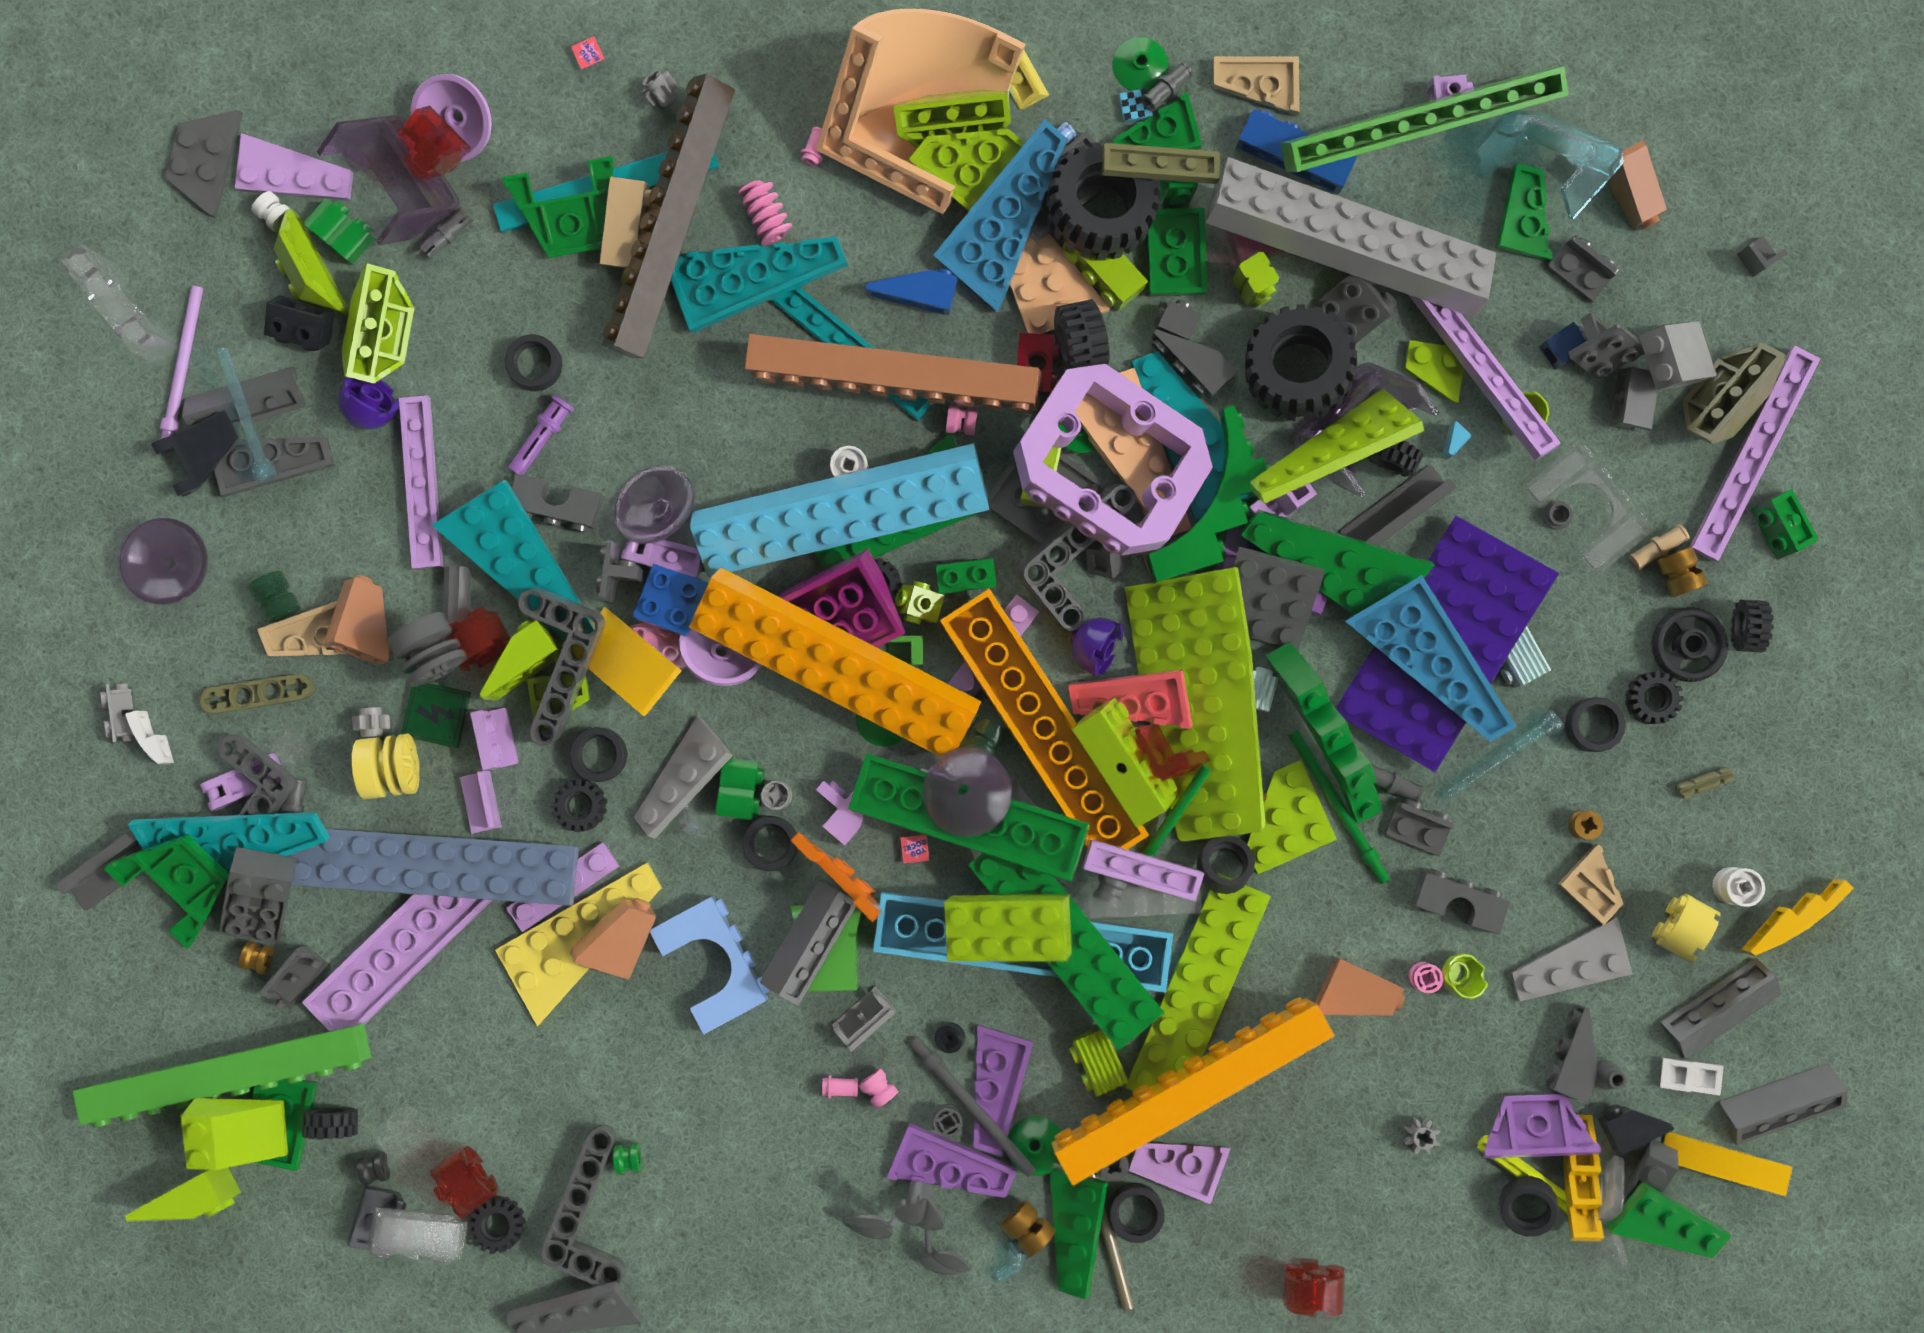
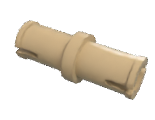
[1629,524,1690,570]

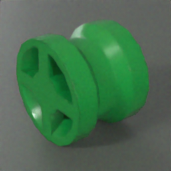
[613,1143,642,1175]

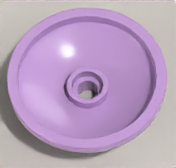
[411,74,491,162]
[679,629,762,686]

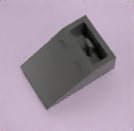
[219,847,297,944]

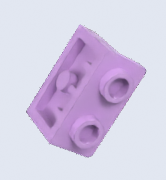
[470,708,519,770]

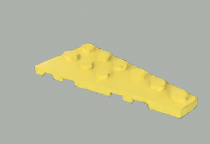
[495,863,662,1026]

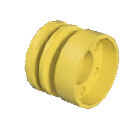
[352,733,420,800]

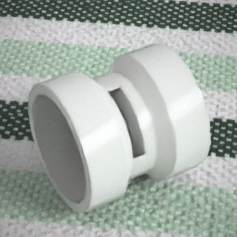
[251,191,290,232]

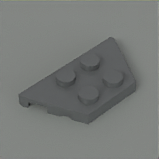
[165,110,243,217]

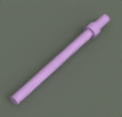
[160,286,203,455]

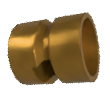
[1656,546,1708,598]
[1000,1199,1056,1257]

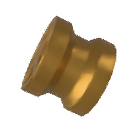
[1568,810,1603,840]
[239,941,274,975]

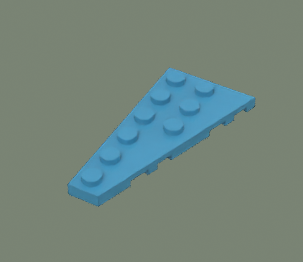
[933,119,1068,312]
[1345,575,1517,742]

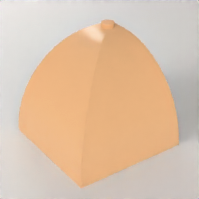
[816,9,1026,214]

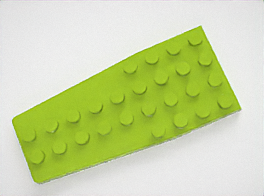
[1125,567,1265,842]

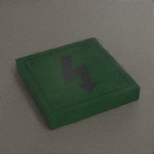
[401,683,471,748]

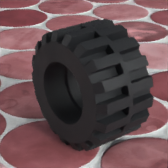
[1054,299,1110,371]

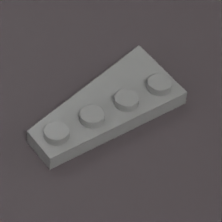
[634,716,733,839]
[1510,917,1633,1002]

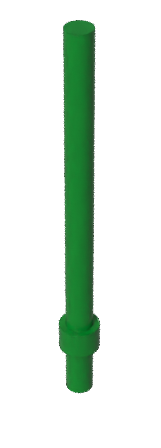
[1288,730,1390,884]

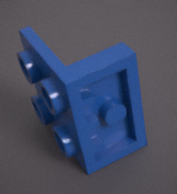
[633,563,708,637]

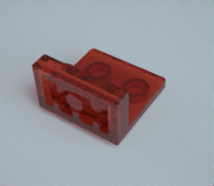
[1134,724,1210,782]

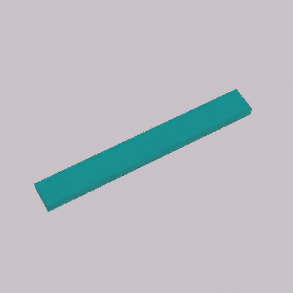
[493,151,720,233]
[771,287,933,421]

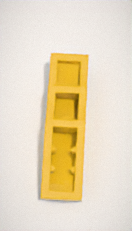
[1741,879,1854,956]
[1563,1114,1604,1242]
[1663,1132,1793,1196]

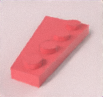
[1068,669,1193,729]

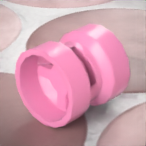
[946,404,978,436]
[1408,962,1443,993]
[858,1068,898,1110]

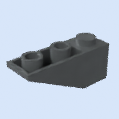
[1151,330,1238,399]
[1545,1004,1598,1103]
[1610,1140,1678,1220]

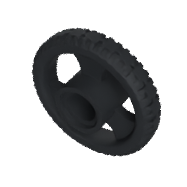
[1651,607,1729,682]

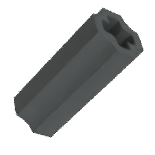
[443,566,471,626]

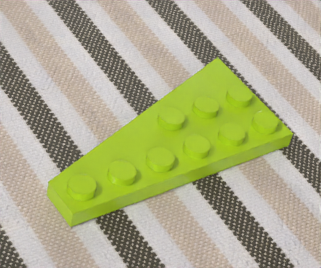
[1250,388,1424,504]

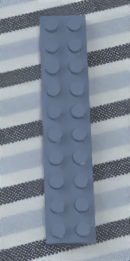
[291,829,579,906]

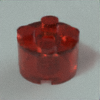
[445,607,511,671]
[430,1146,498,1219]
[1283,1259,1345,1317]

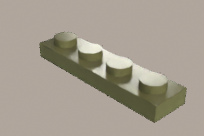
[1102,143,1220,184]

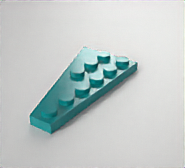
[671,236,849,334]
[1131,351,1256,520]
[432,480,595,641]
[128,812,330,874]

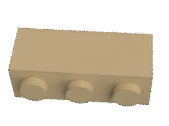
[600,177,652,269]

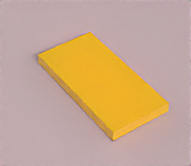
[572,607,682,716]

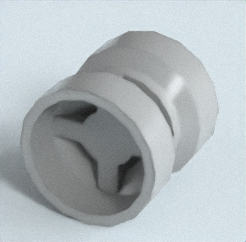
[761,781,792,810]

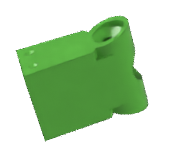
[791,905,862,991]

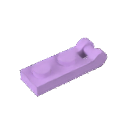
[620,531,702,579]
[200,753,282,812]

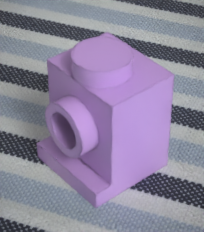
[1428,74,1474,101]

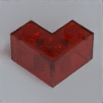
[397,106,471,181]

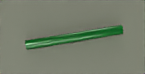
[1141,764,1212,857]

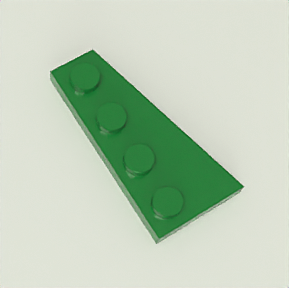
[1050,1167,1108,1300]
[1605,1182,1732,1258]

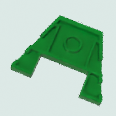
[502,156,614,258]
[104,834,229,949]

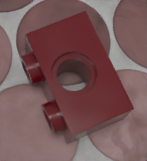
[1017,333,1059,396]

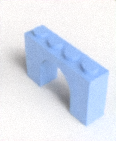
[650,896,770,1035]

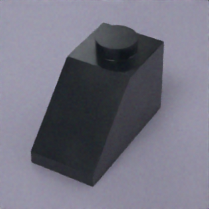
[1598,1105,1675,1155]

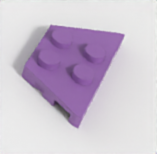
[1483,1094,1601,1159]

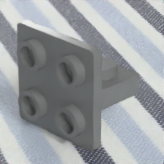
[1568,313,1645,379]
[596,540,647,604]

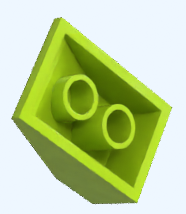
[480,619,563,701]
[181,1098,288,1170]
[125,1168,241,1221]

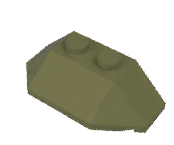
[1682,342,1786,444]

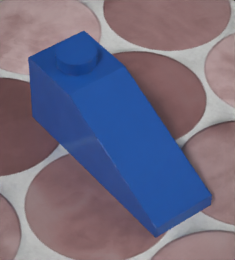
[866,268,958,316]

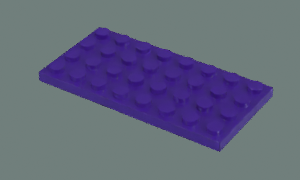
[1336,516,1559,773]

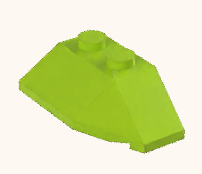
[893,89,1011,148]
[273,208,349,316]
[341,263,414,384]

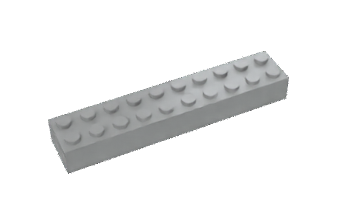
[1206,157,1496,317]

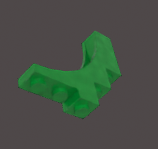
[1145,405,1271,584]
[1265,642,1383,824]

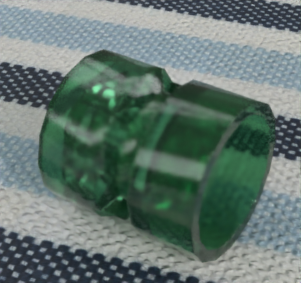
[247,571,301,624]
[958,714,1011,768]

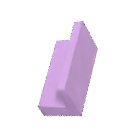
[460,771,502,834]

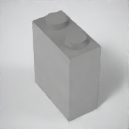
[1639,321,1717,391]

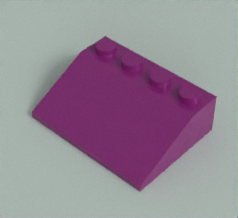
[776,548,905,647]

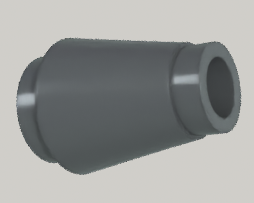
[1595,1061,1627,1090]

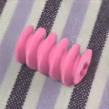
[738,181,793,246]

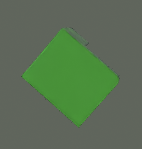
[888,636,924,666]

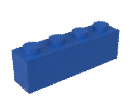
[1236,109,1358,195]

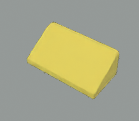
[1009,51,1049,111]

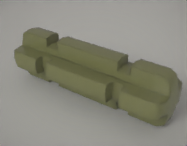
[1676,767,1734,799]

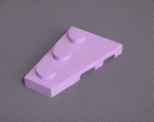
[1128,1143,1230,1204]

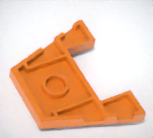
[791,832,881,922]

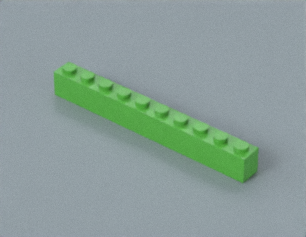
[1280,66,1569,172]
[73,1023,371,1128]

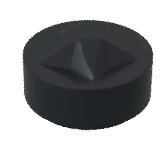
[935,1022,965,1053]

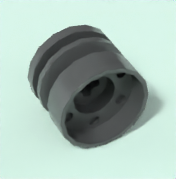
[386,612,467,687]

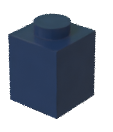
[1539,322,1585,370]

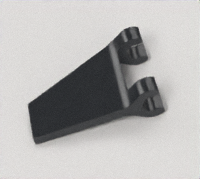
[151,411,239,497]

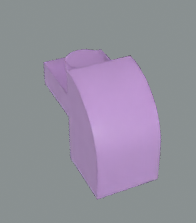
[1248,483,1317,519]
[816,781,864,846]

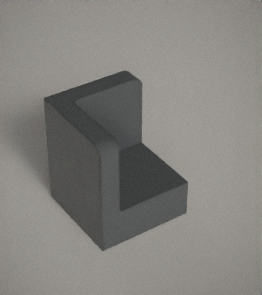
[1737,236,1788,277]
[1086,540,1131,579]

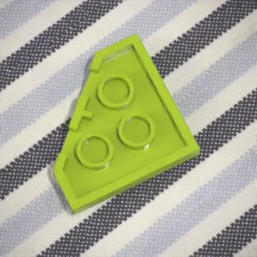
[909,129,1025,211]
[1246,760,1337,875]

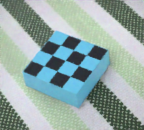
[1119,88,1153,123]

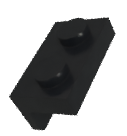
[347,1186,406,1257]

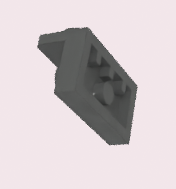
[1546,235,1619,303]
[1384,799,1456,856]

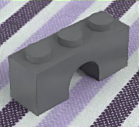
[512,473,604,533]
[1410,868,1510,935]

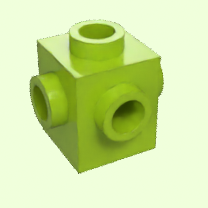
[895,581,944,625]

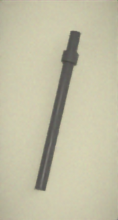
[909,1036,1036,1177]

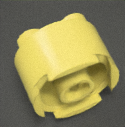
[1651,894,1720,963]

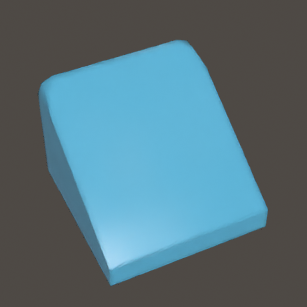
[1442,421,1471,460]

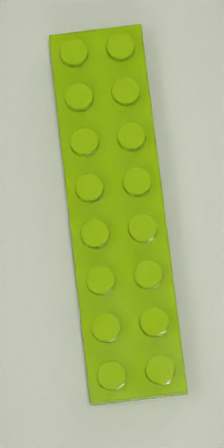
[1125,873,1271,1091]

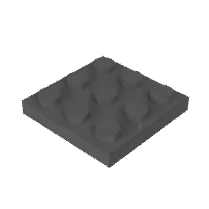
[988,453,1103,553]
[1232,547,1324,650]

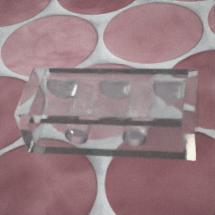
[367,1207,468,1262]

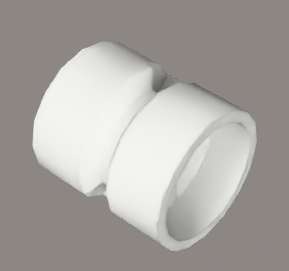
[830,446,869,477]
[1712,867,1765,907]

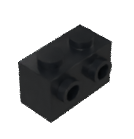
[264,295,334,351]

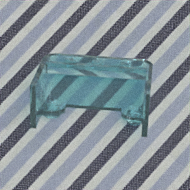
[1473,110,1624,220]

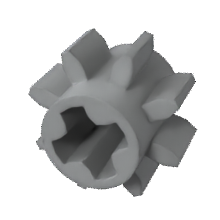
[642,70,679,107]
[352,707,390,738]
[1403,1117,1440,1155]

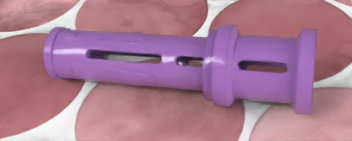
[508,394,575,475]

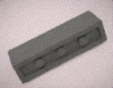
[182,366,305,428]
[1340,465,1457,546]
[55,815,163,910]
[760,880,856,1006]
[1661,958,1780,1059]
[1720,1064,1848,1146]

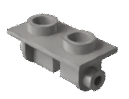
[100,684,135,744]

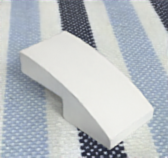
[125,710,174,764]
[1660,1058,1723,1095]

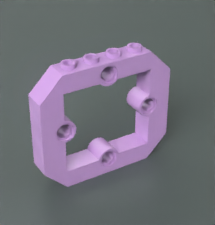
[1013,364,1212,556]

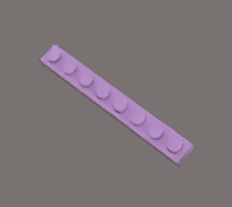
[1409,295,1561,460]
[1690,346,1821,562]

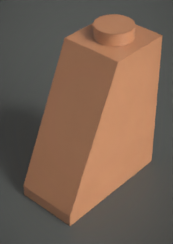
[1601,140,1667,230]
[323,575,389,665]
[570,898,656,980]
[1315,957,1405,1016]

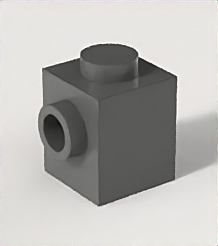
[1154,300,1202,341]

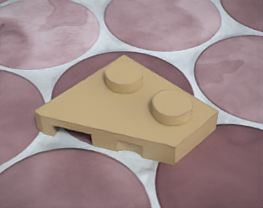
[1558,844,1624,925]

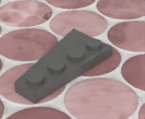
[214,436,335,497]

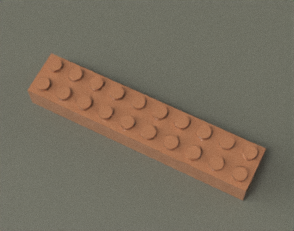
[745,334,1042,415]

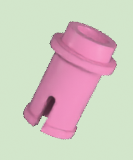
[801,127,823,166]
[822,1075,858,1099]

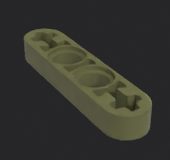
[200,674,315,714]

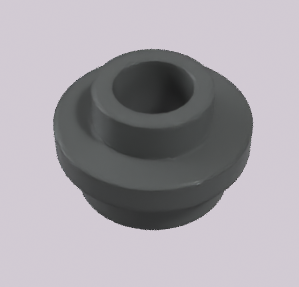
[1543,501,1573,530]

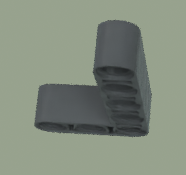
[1017,484,1136,630]
[518,587,605,746]
[541,1125,627,1286]

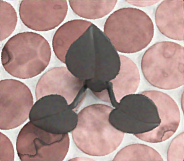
[843,1181,971,1275]

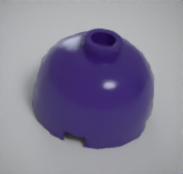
[338,377,399,429]
[1070,617,1124,677]

